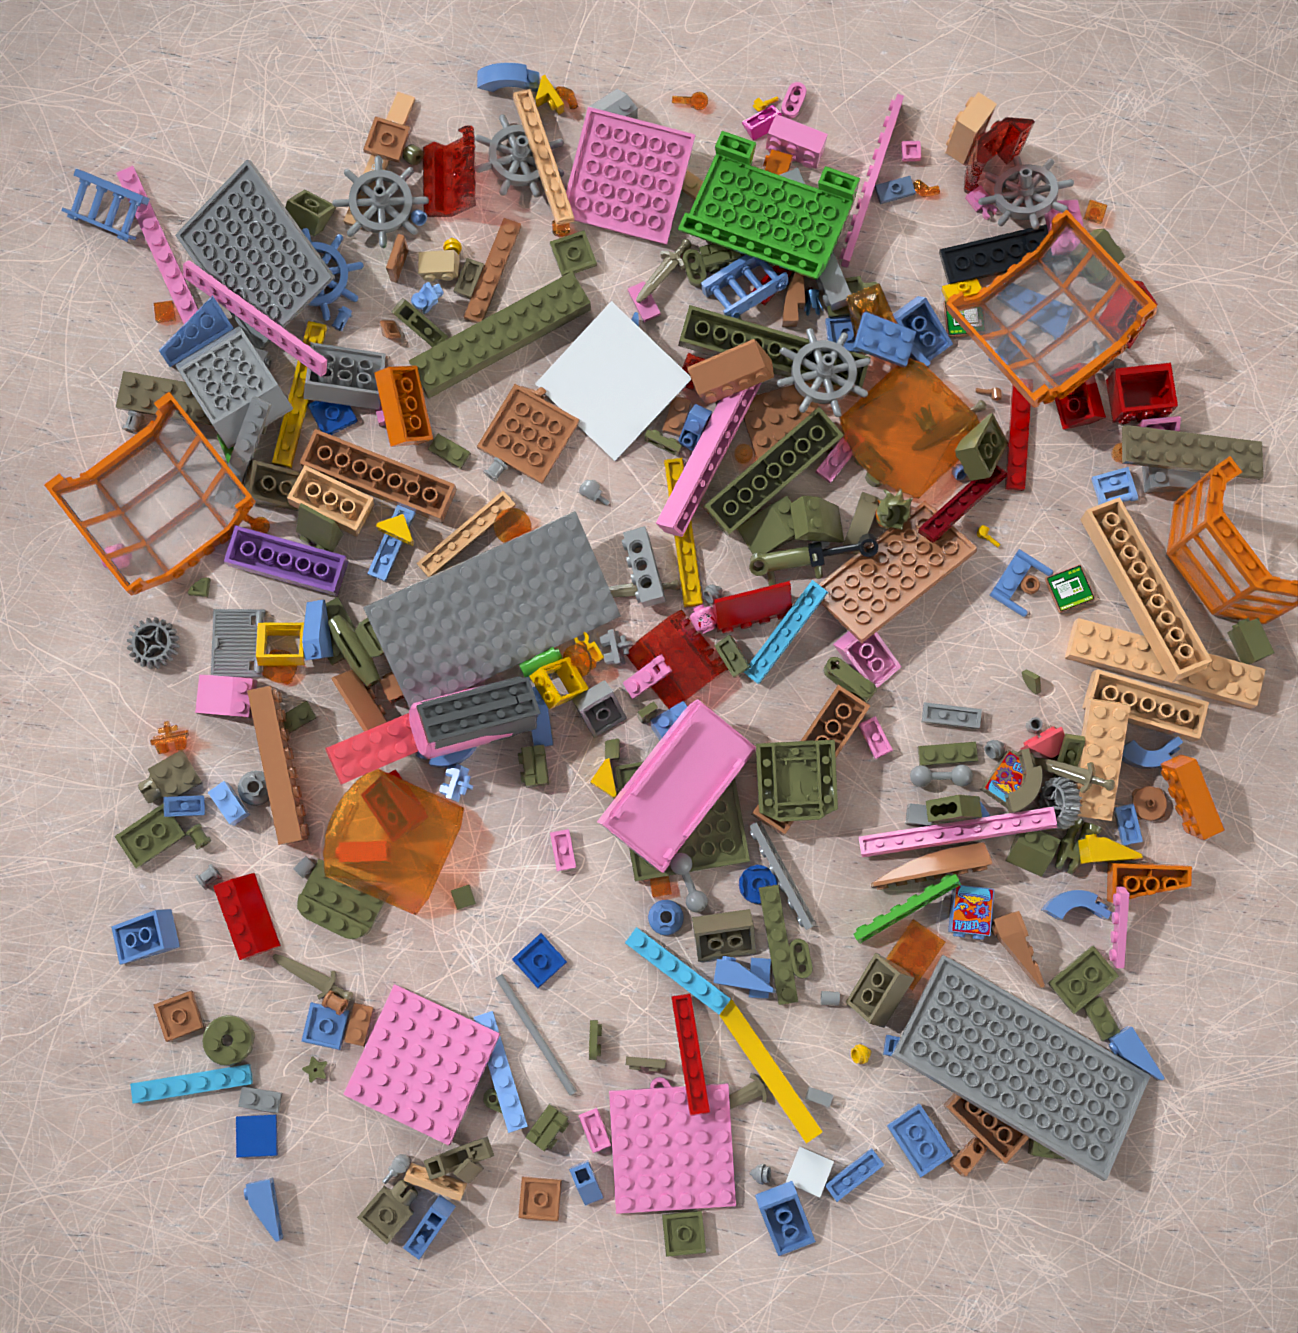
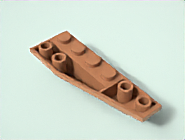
[871,842,992,890]

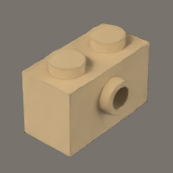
[418,250,460,282]

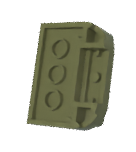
[297,859,389,939]

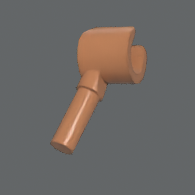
[521,386,547,399]
[975,387,1002,401]

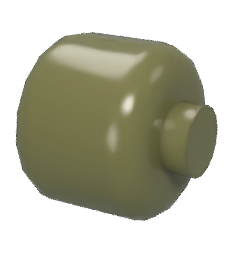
[403,144,424,166]

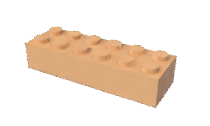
[1082,669,1209,742]
[1074,698,1130,821]

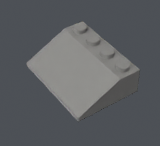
[303,342,386,410]

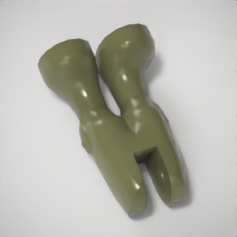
[1055,818,1102,875]

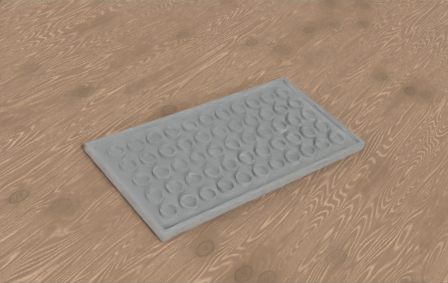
[363,511,621,708]
[892,955,1151,1181]

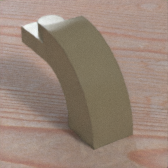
[843,492,880,555]
[1004,748,1042,813]
[424,1136,494,1180]

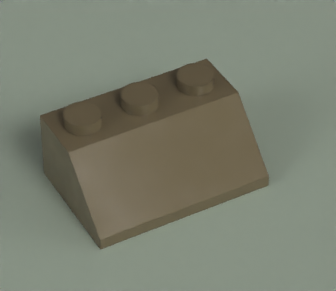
[692,909,756,962]
[846,953,914,1028]

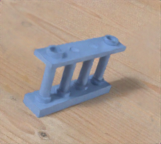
[61,169,150,242]
[701,255,789,318]

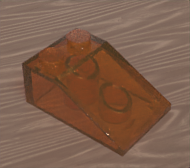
[847,283,897,353]

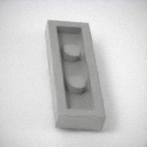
[921,702,982,729]

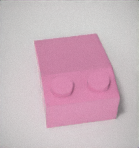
[833,631,901,688]
[195,674,257,718]

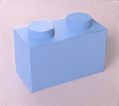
[208,781,250,826]

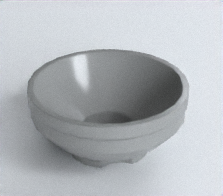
[238,770,269,806]

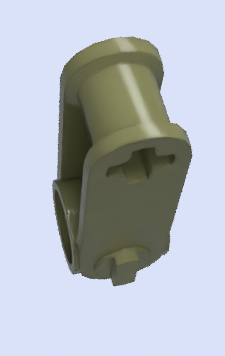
[823,657,877,703]

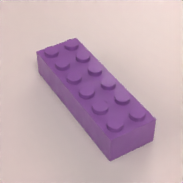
[224,525,349,597]

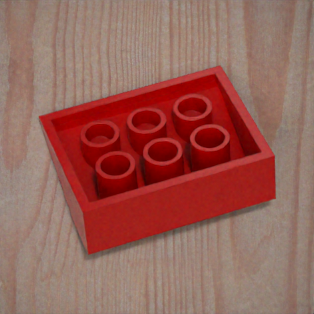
[712,581,792,634]

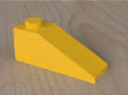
[1078,834,1143,864]

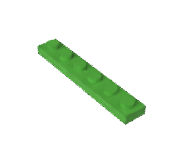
[853,874,961,944]

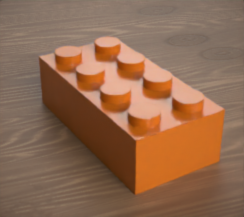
[374,366,433,447]
[1160,755,1225,840]

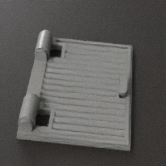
[211,609,265,677]

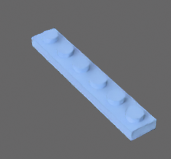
[474,1011,528,1133]

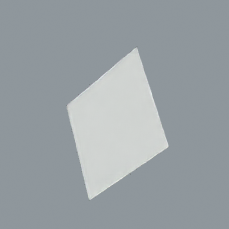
[786,1147,834,1198]

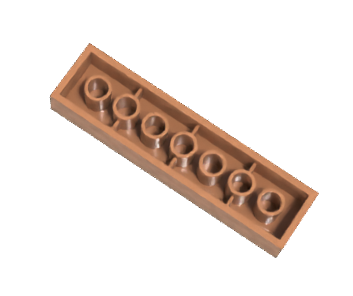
[300,429,457,524]
[751,685,870,836]
[247,686,310,845]

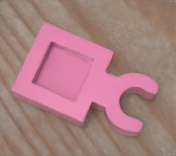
[965,185,997,220]

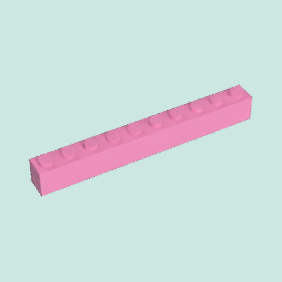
[656,383,761,537]

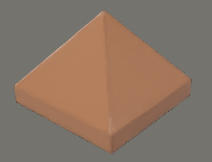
[380,320,401,338]

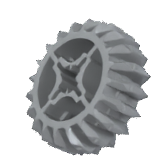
[127,617,180,669]
[1038,777,1083,830]

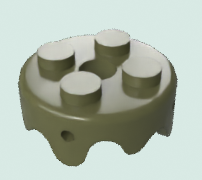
[202,1015,255,1066]

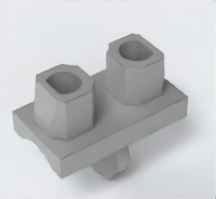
[600,629,633,665]

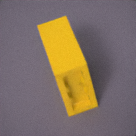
[256,622,305,666]
[529,656,589,709]

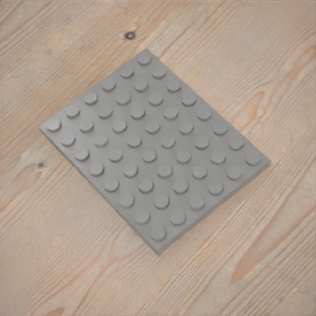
[175,160,335,350]

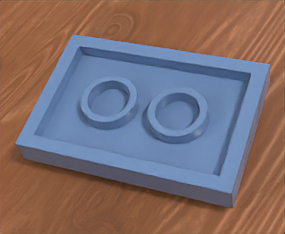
[853,312,916,368]
[886,1103,953,1178]

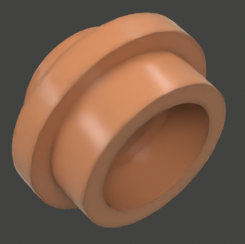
[1021,575,1040,594]

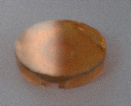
[493,508,531,543]

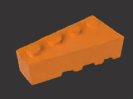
[1107,862,1192,903]

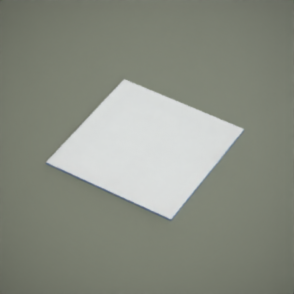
[535,301,691,461]

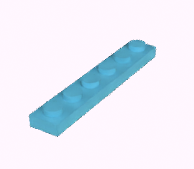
[743,580,829,684]
[625,927,731,1015]
[130,1064,253,1104]

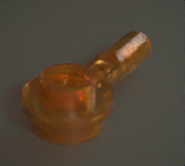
[672,92,708,110]
[234,510,270,534]

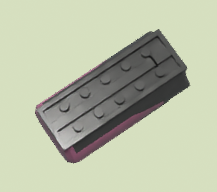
[409,676,541,759]

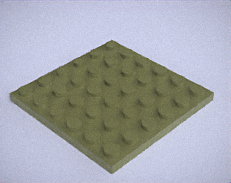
[615,761,750,882]

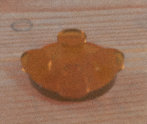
[563,642,596,677]
[263,649,297,685]

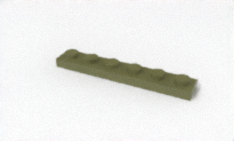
[758,884,798,1005]

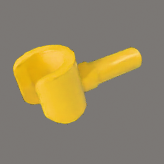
[753,96,778,112]
[977,525,1000,548]

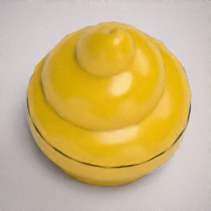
[443,238,462,255]
[851,1044,872,1064]

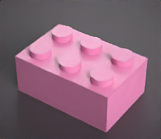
[765,114,828,169]

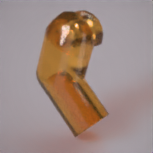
[555,86,578,109]
[913,179,940,198]

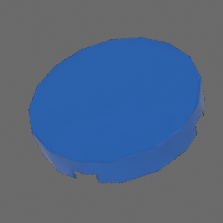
[738,865,778,904]

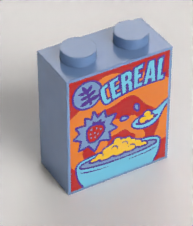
[948,885,994,940]

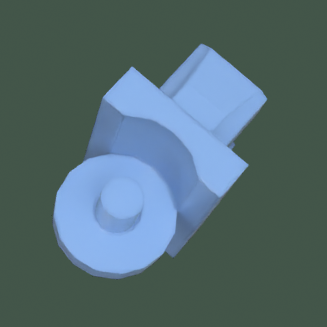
[411,282,444,314]
[439,764,474,802]

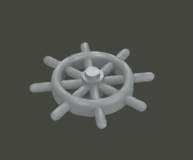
[475,114,564,197]
[332,156,429,248]
[978,156,1074,230]
[777,328,871,417]

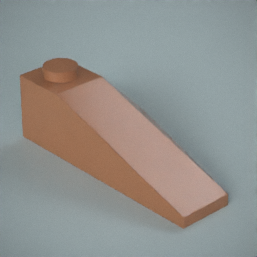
[991,911,1045,988]

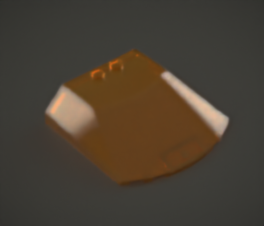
[839,359,980,499]
[323,769,464,915]

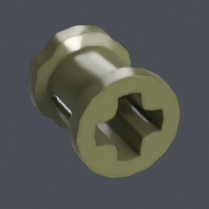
[186,824,211,850]

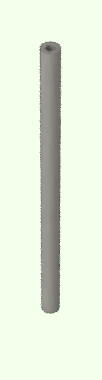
[496,974,576,1095]

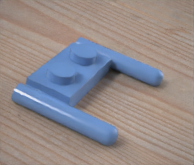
[989,549,1053,617]

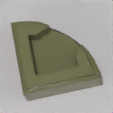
[188,577,211,597]
[1022,669,1041,695]

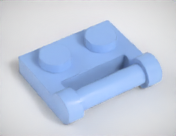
[1091,467,1138,505]

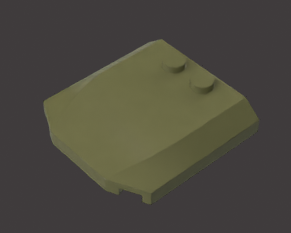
[756,740,838,821]

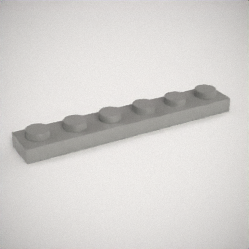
[215,396,272,508]
[750,821,816,930]

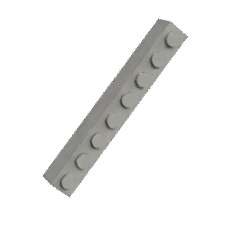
[780,168,853,311]

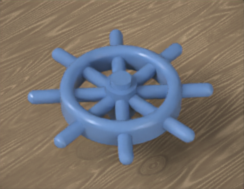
[302,228,364,321]

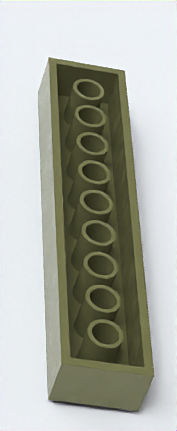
[408,272,591,398]
[678,305,871,397]

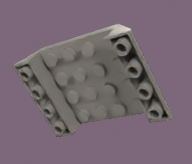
[176,326,293,449]

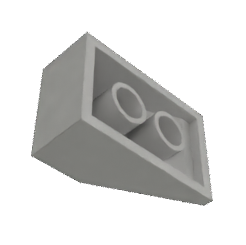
[1142,466,1201,493]

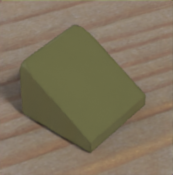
[605,738,620,760]
[451,885,476,910]

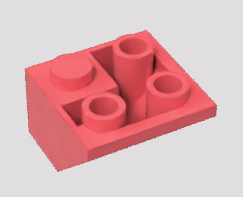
[1020,726,1065,759]

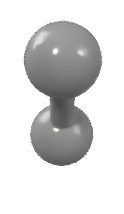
[910,765,973,787]
[670,853,708,913]

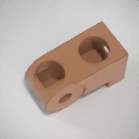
[948,1137,987,1176]

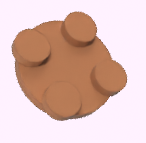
[1132,786,1167,820]

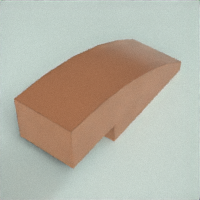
[782,273,805,327]

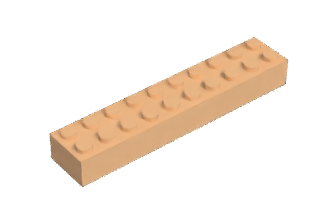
[1080,497,1212,683]
[1065,618,1266,709]

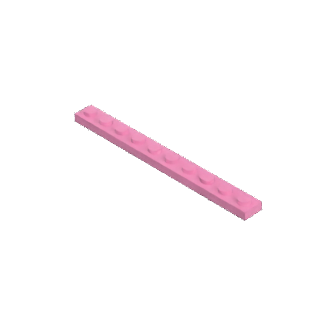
[839,94,904,268]
[116,166,198,324]
[183,260,327,377]
[859,807,1057,857]

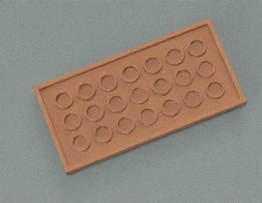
[819,501,977,643]

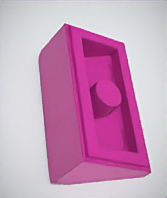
[742,105,782,140]

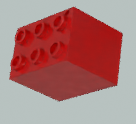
[1106,362,1178,425]

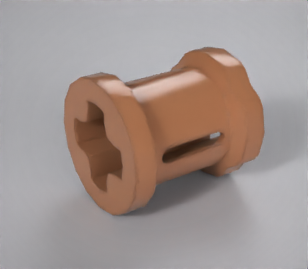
[322,991,348,1016]

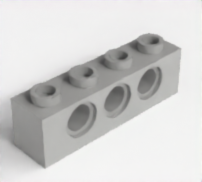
[622,526,666,608]

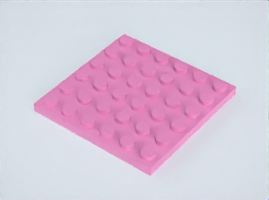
[566,107,696,245]
[343,984,501,1146]
[609,1083,736,1214]

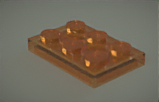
[886,919,946,990]

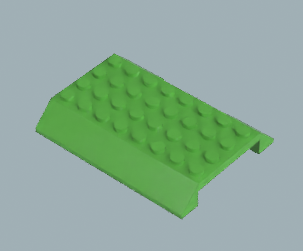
[678,131,860,280]

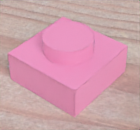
[901,141,921,162]

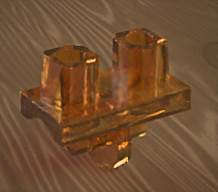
[150,721,189,754]

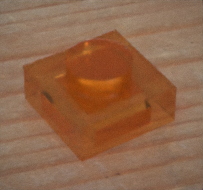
[1083,200,1107,224]
[154,301,176,323]
[649,876,672,897]

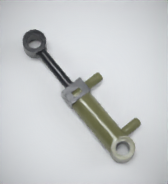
[749,534,879,586]

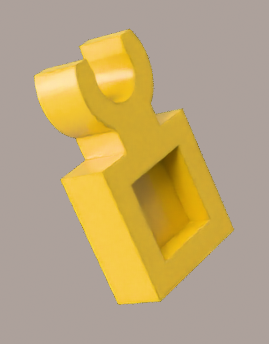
[574,632,604,668]

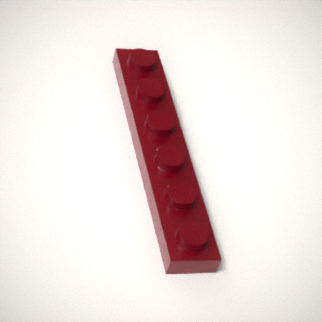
[918,465,1007,543]

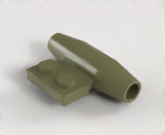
[328,615,384,687]

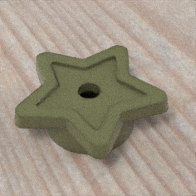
[302,1056,327,1083]

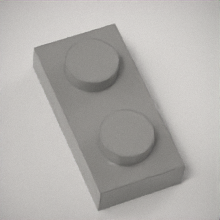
[238,1086,282,1113]

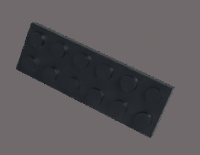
[939,224,1056,284]

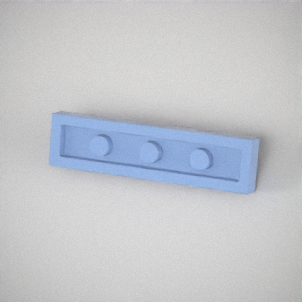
[367,505,416,582]

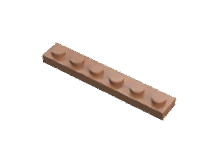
[464,218,521,323]

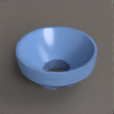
[648,900,684,935]

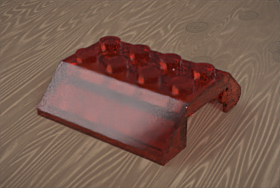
[964,117,1035,194]
[423,125,476,217]
[626,609,728,710]

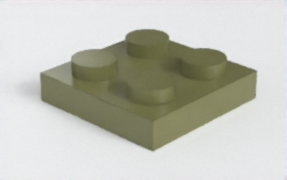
[550,230,597,277]
[662,1210,706,1257]

